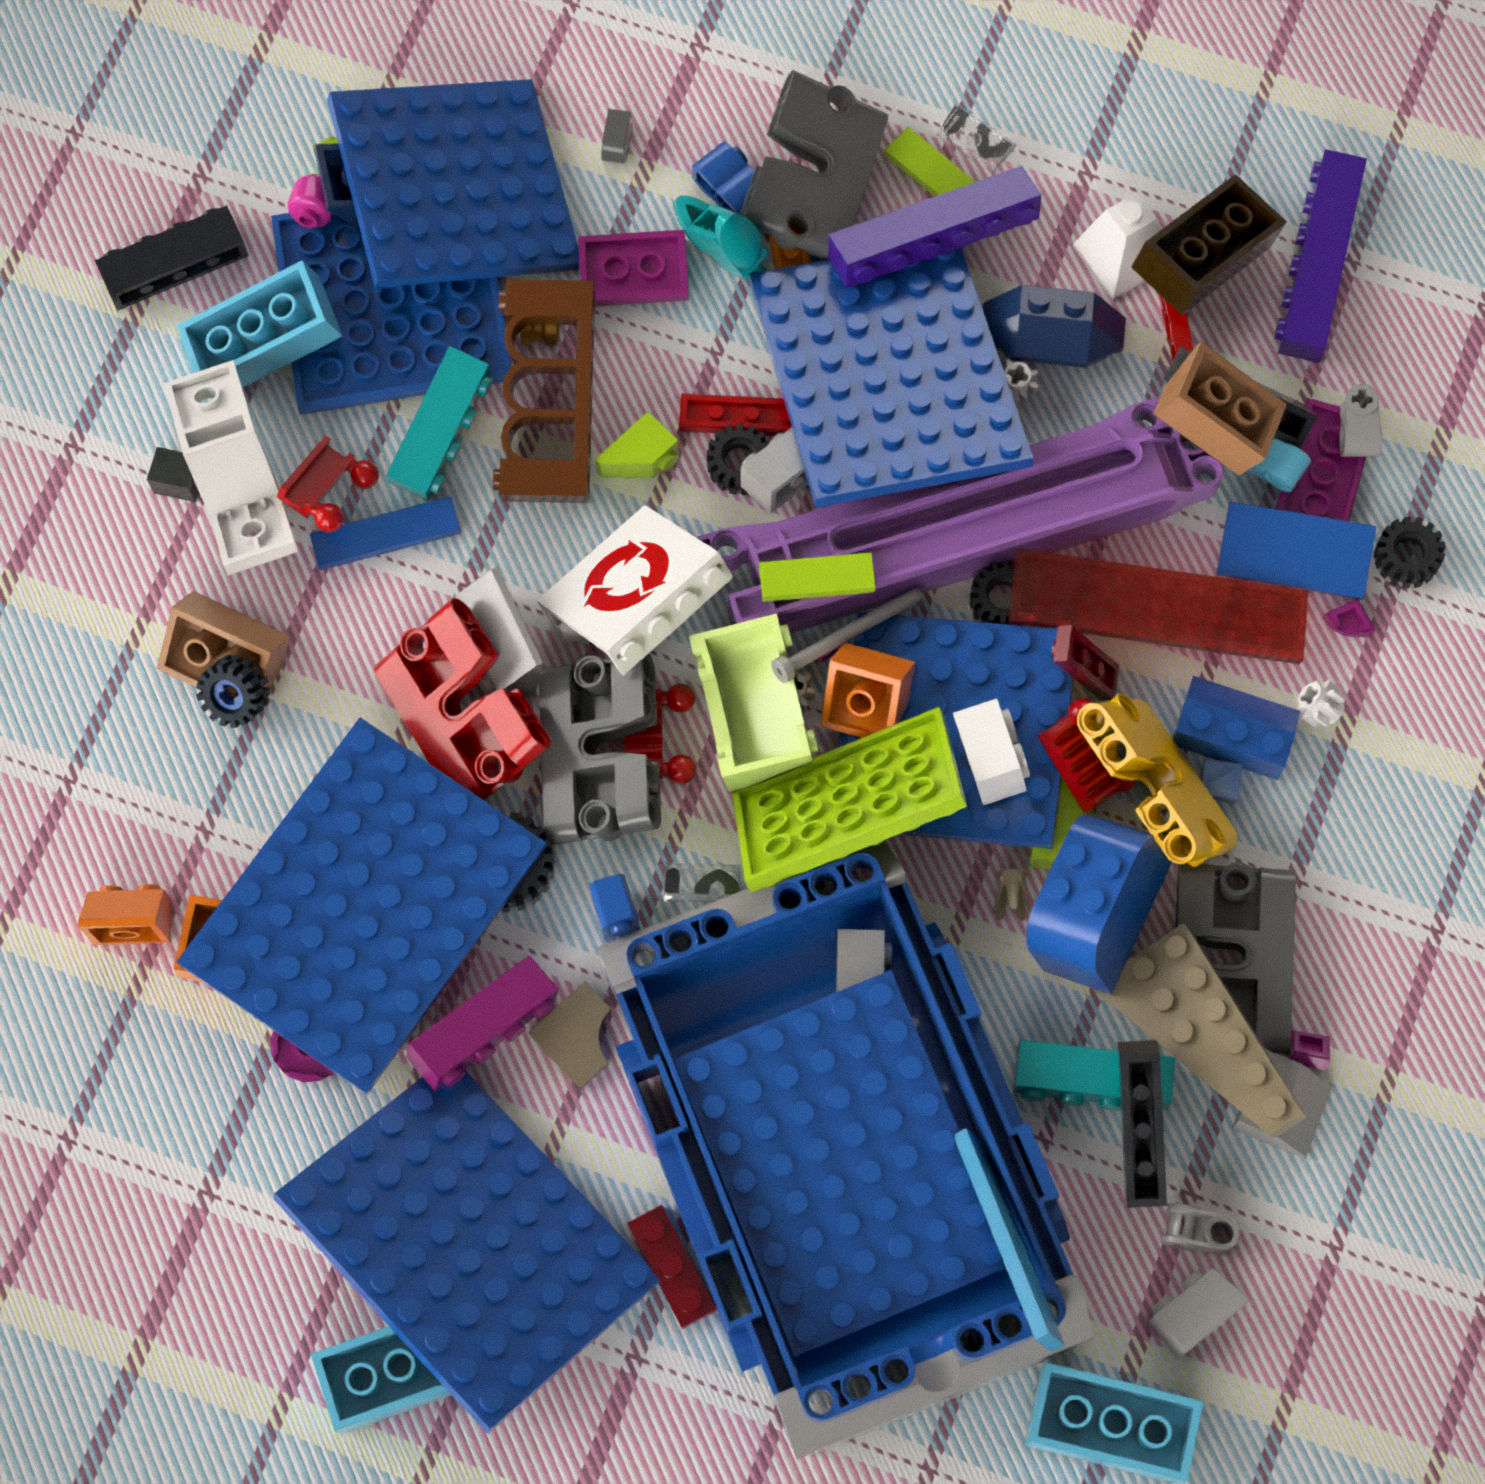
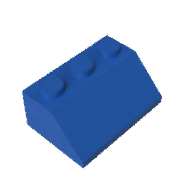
[1172,676,1300,780]

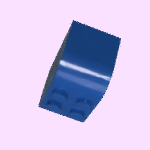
[1026,814,1172,995]

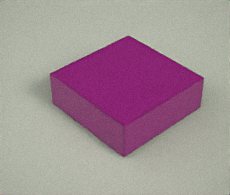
[1289,1030,1330,1071]

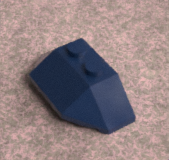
[983,285,1126,368]

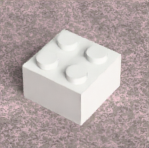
[953,698,1030,805]

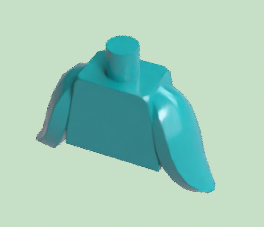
[673,195,768,281]

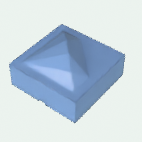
[1201,758,1242,803]

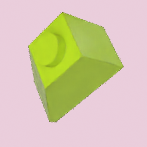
[595,412,679,478]

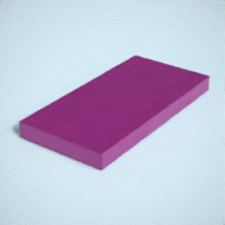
[1275,398,1366,521]

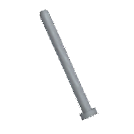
[771,588,922,683]

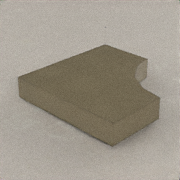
[528,981,611,1090]

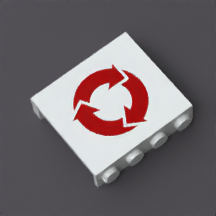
[537,505,733,676]

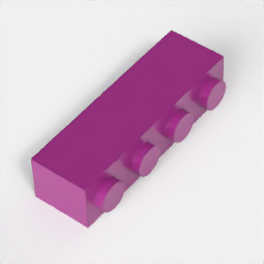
[406,955,559,1091]

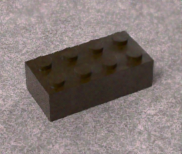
[1131,174,1287,316]

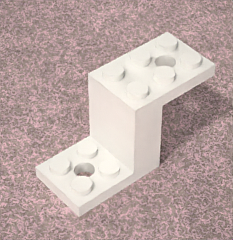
[163,360,298,576]

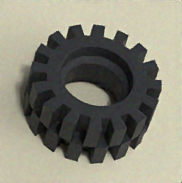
[707,423,770,495]
[1374,516,1446,589]
[969,560,1038,626]

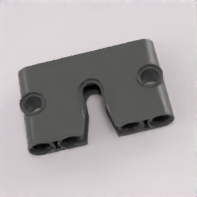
[740,70,888,260]
[539,653,661,845]
[1175,862,1296,1054]

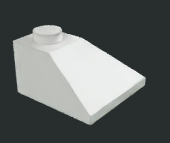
[1073,192,1160,301]

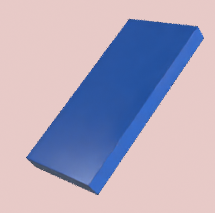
[1216,502,1376,600]

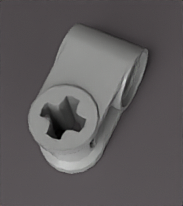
[1340,384,1382,457]
[1161,1203,1240,1255]

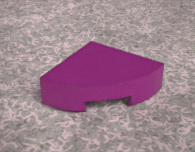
[1323,598,1375,637]

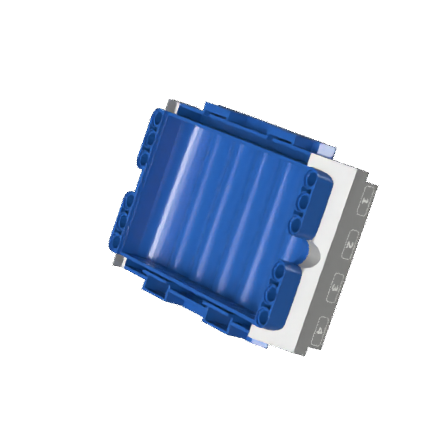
[597,840,1095,1460]

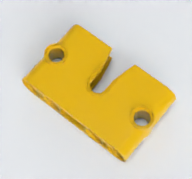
[1077,693,1237,867]

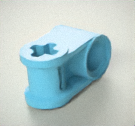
[1247,438,1311,492]

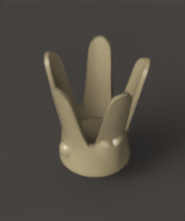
[992,862,1031,921]

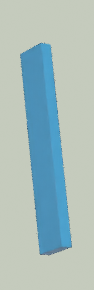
[955,1128,1065,1352]

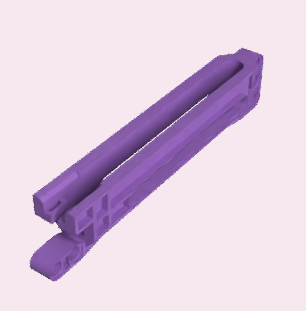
[696,396,1223,634]

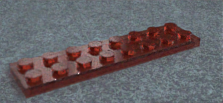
[1008,548,1308,664]

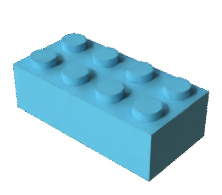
[177,260,342,387]
[311,1326,452,1435]
[1024,1362,1204,1484]

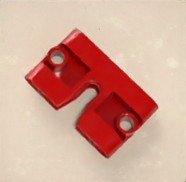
[374,598,551,801]

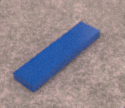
[309,496,461,571]

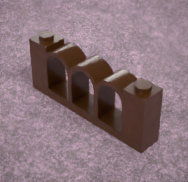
[493,279,595,503]

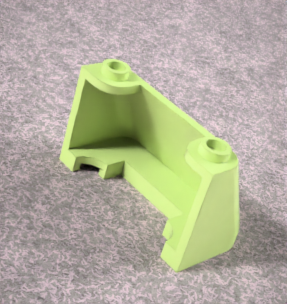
[689,613,819,792]

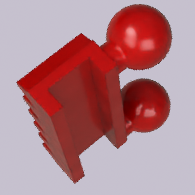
[277,435,379,533]
[624,683,696,784]
[1037,698,1136,813]

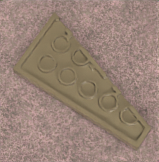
[1092,923,1307,1138]

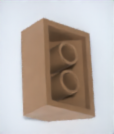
[1153,341,1287,476]
[156,591,291,698]

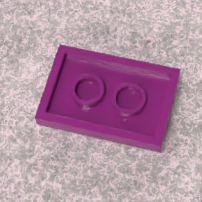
[578,230,689,306]

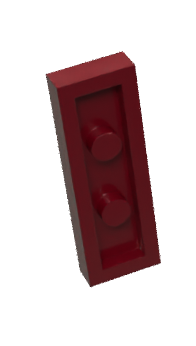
[1052,625,1119,700]
[627,1205,717,1330]

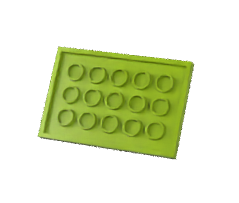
[732,706,967,893]

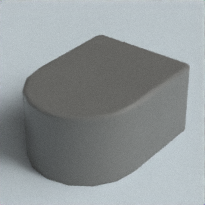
[601,109,633,164]

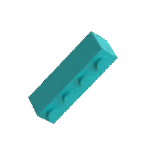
[386,346,493,501]
[1013,1040,1175,1110]

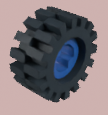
[196,655,270,728]

